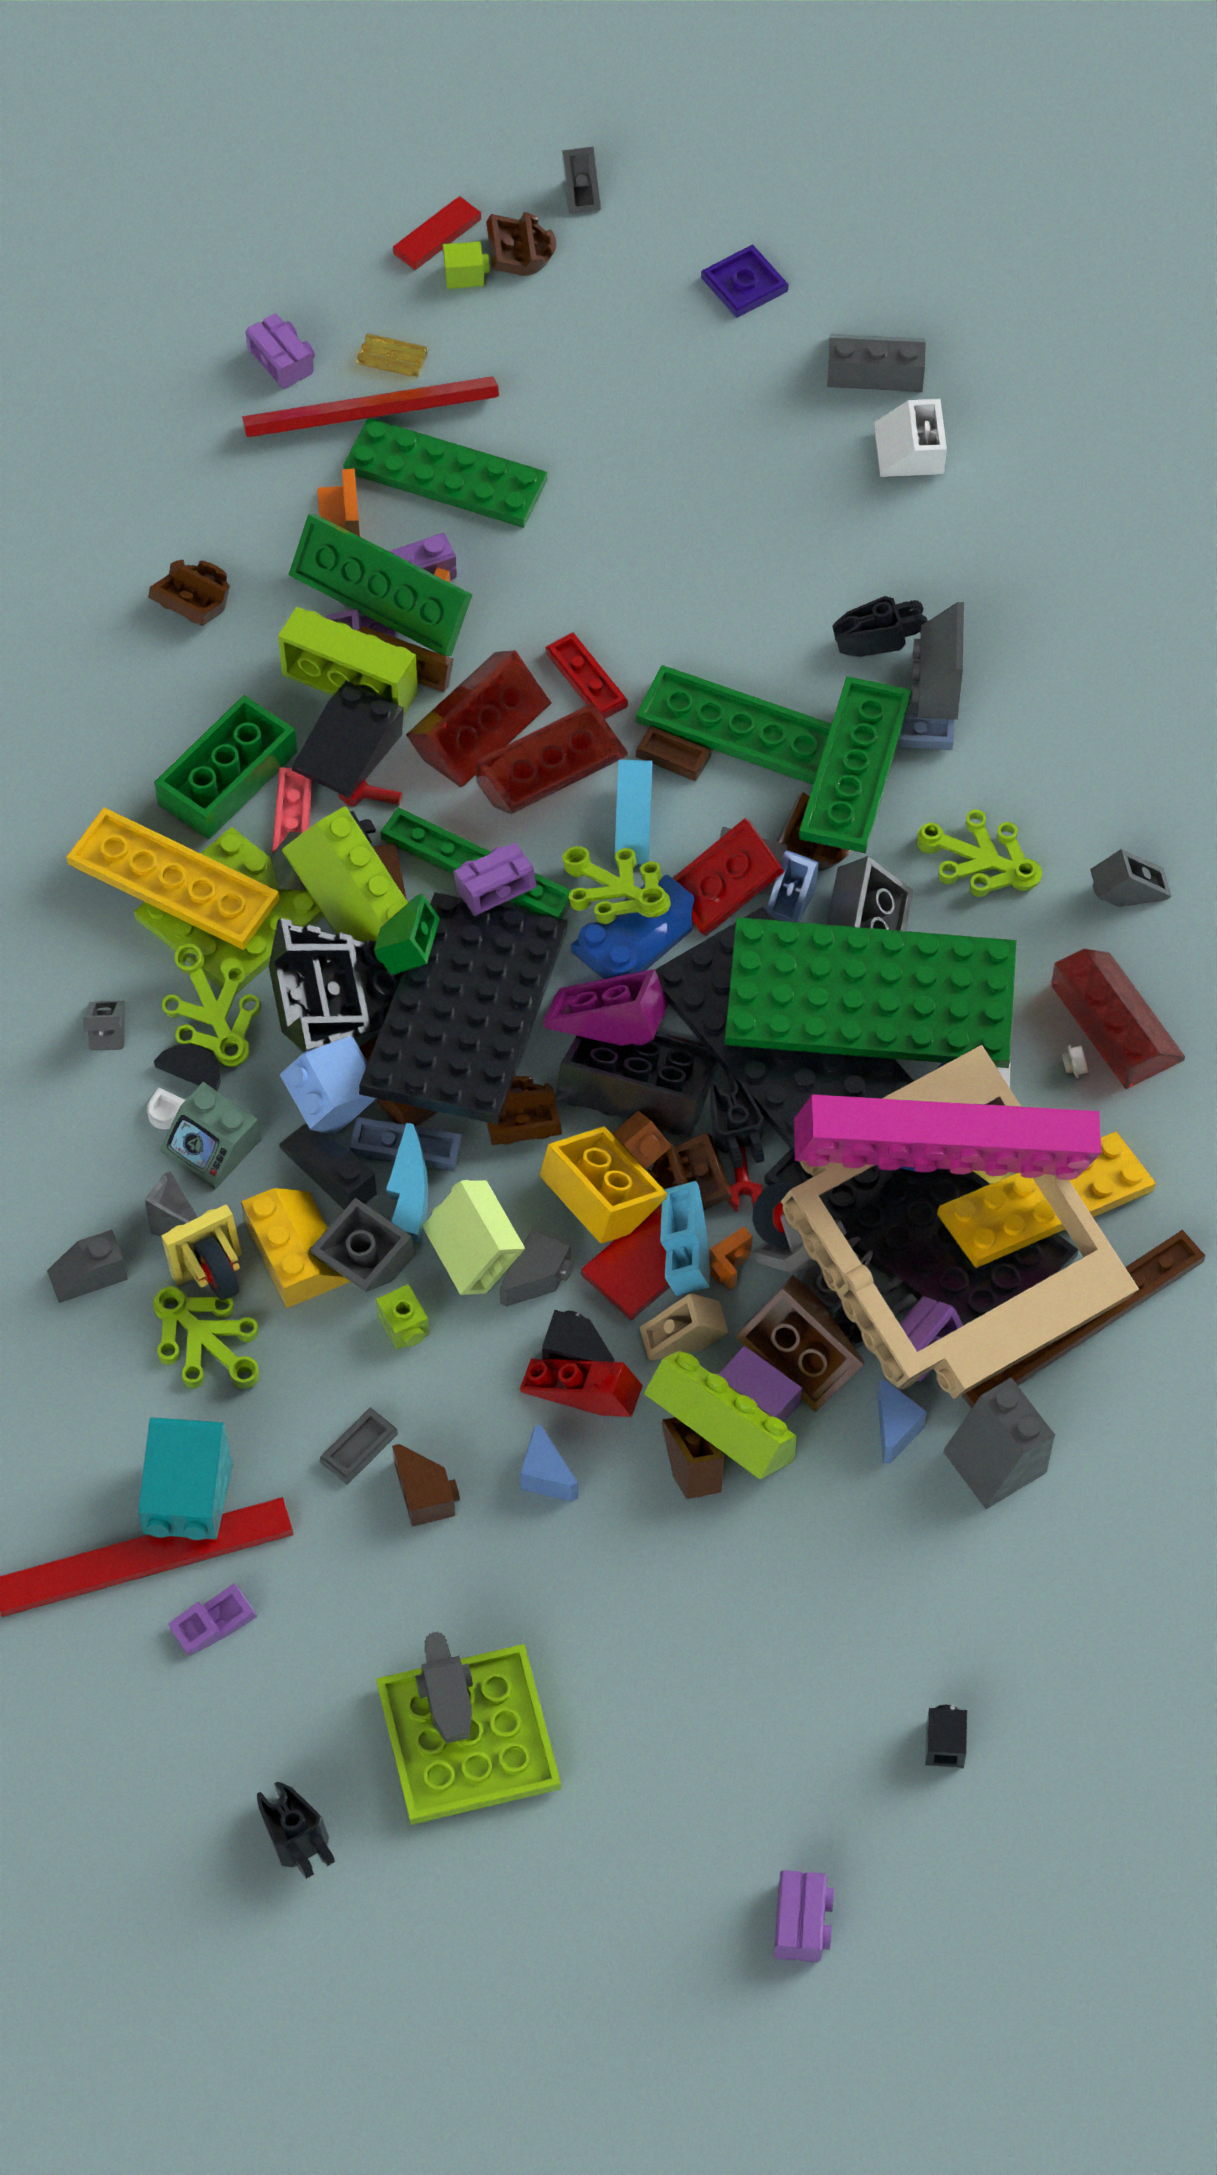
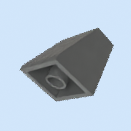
[943,1378,1055,1509]

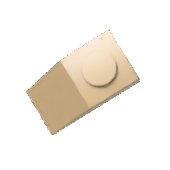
[639,1293,729,1360]

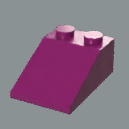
[542,969,668,1046]

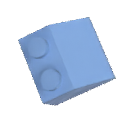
[280,1036,377,1136]

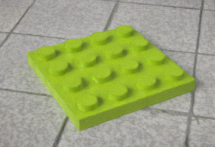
[134,826,324,994]
[376,1644,561,1825]

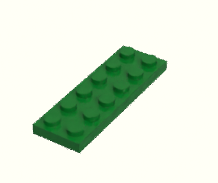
[343,418,548,528]
[288,514,473,656]
[636,665,832,785]
[799,676,912,854]

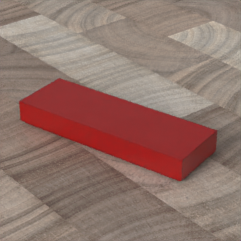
[393,196,481,270]
[545,632,628,721]

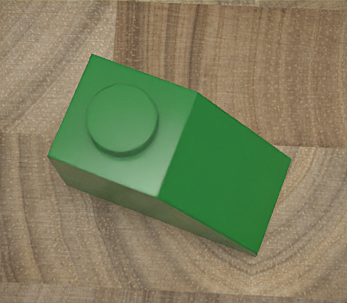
[374,893,440,975]

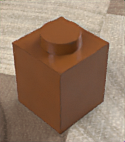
[612,1111,672,1170]

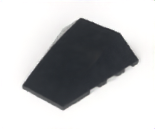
[269,918,404,1052]

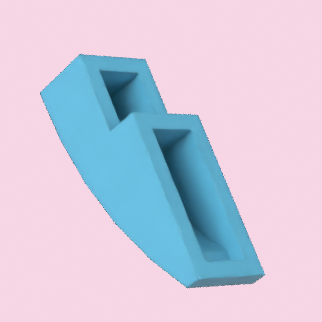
[614,760,652,868]
[386,1123,428,1243]
[660,1181,710,1296]

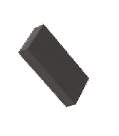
[320,1407,398,1485]

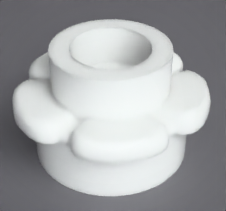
[1062,1045,1089,1079]

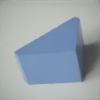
[766,850,818,922]
[877,1380,927,1463]
[520,1424,578,1502]

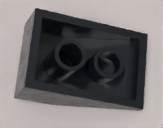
[292,681,404,798]

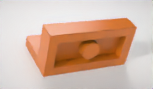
[317,469,360,537]

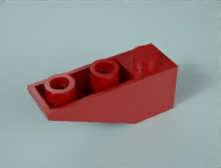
[519,1358,643,1417]

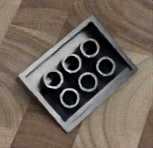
[555,1031,719,1136]

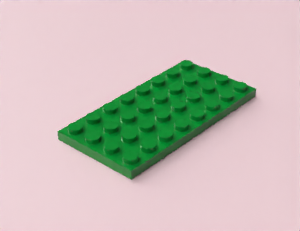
[725,917,1017,1068]

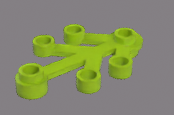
[916,809,1042,897]
[562,846,671,924]
[161,944,262,1067]
[153,1286,259,1389]

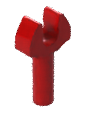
[338,780,402,807]
[727,1147,763,1212]

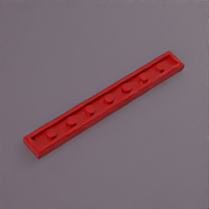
[242,376,499,438]
[0,1497,294,1617]

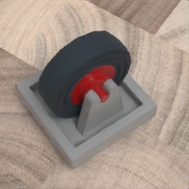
[752,1183,847,1273]

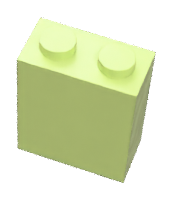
[422,1180,525,1295]

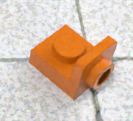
[709,1226,753,1290]

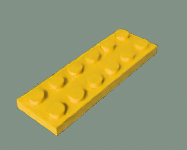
[66,807,280,950]
[937,1131,1156,1268]

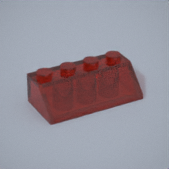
[406,650,551,787]
[476,703,628,814]
[1051,949,1185,1090]

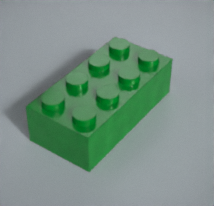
[154,695,298,840]

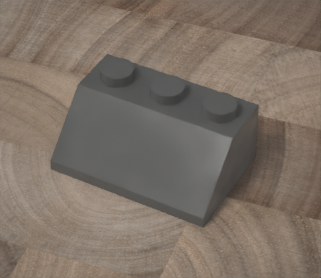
[827,334,926,392]
[911,602,964,720]
[826,856,913,931]

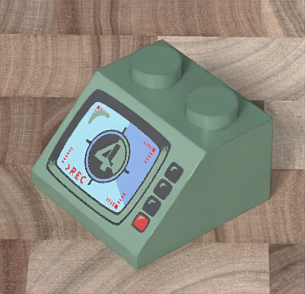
[160,1082,261,1189]

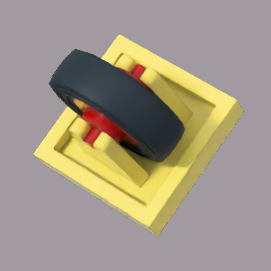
[161,1204,242,1301]

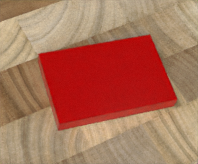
[673,818,785,936]
[581,1205,709,1321]

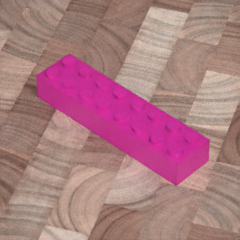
[794,1095,1101,1180]

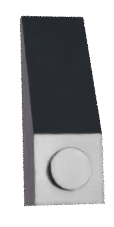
[279,1123,377,1210]

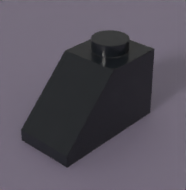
[542,1310,615,1362]

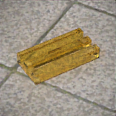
[357,333,428,378]

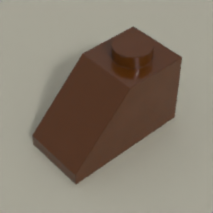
[662,1417,724,1499]
[392,1444,460,1527]

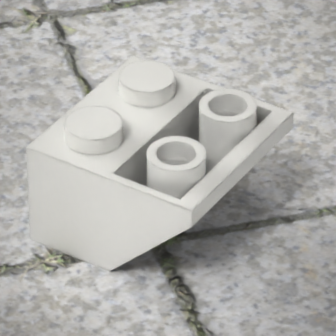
[874,399,947,477]

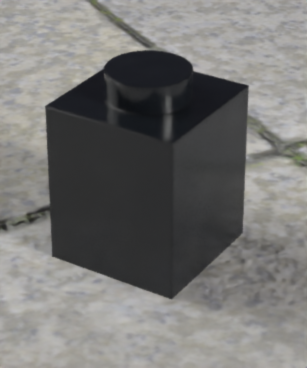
[925,1705,967,1768]

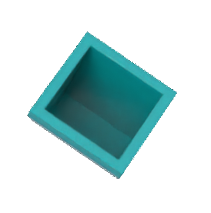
[138,1417,233,1540]

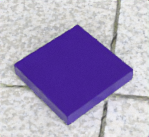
[701,244,789,318]

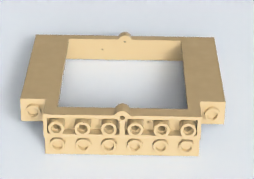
[781,1045,1139,1400]

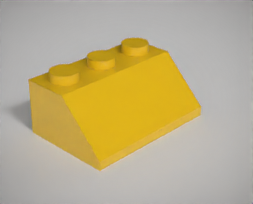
[539,1126,667,1244]
[241,1188,351,1308]

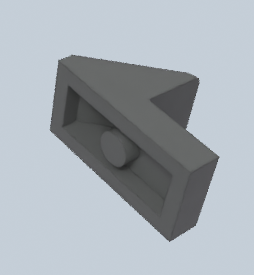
[562,146,601,214]
[83,1001,125,1050]

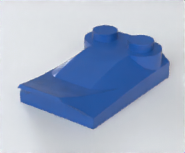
[571,875,695,979]

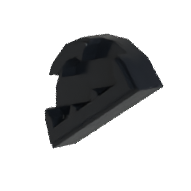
[154,1044,221,1092]

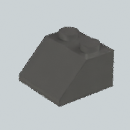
[309,1198,415,1292]

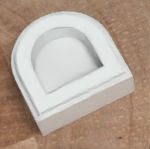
[147,1087,185,1129]

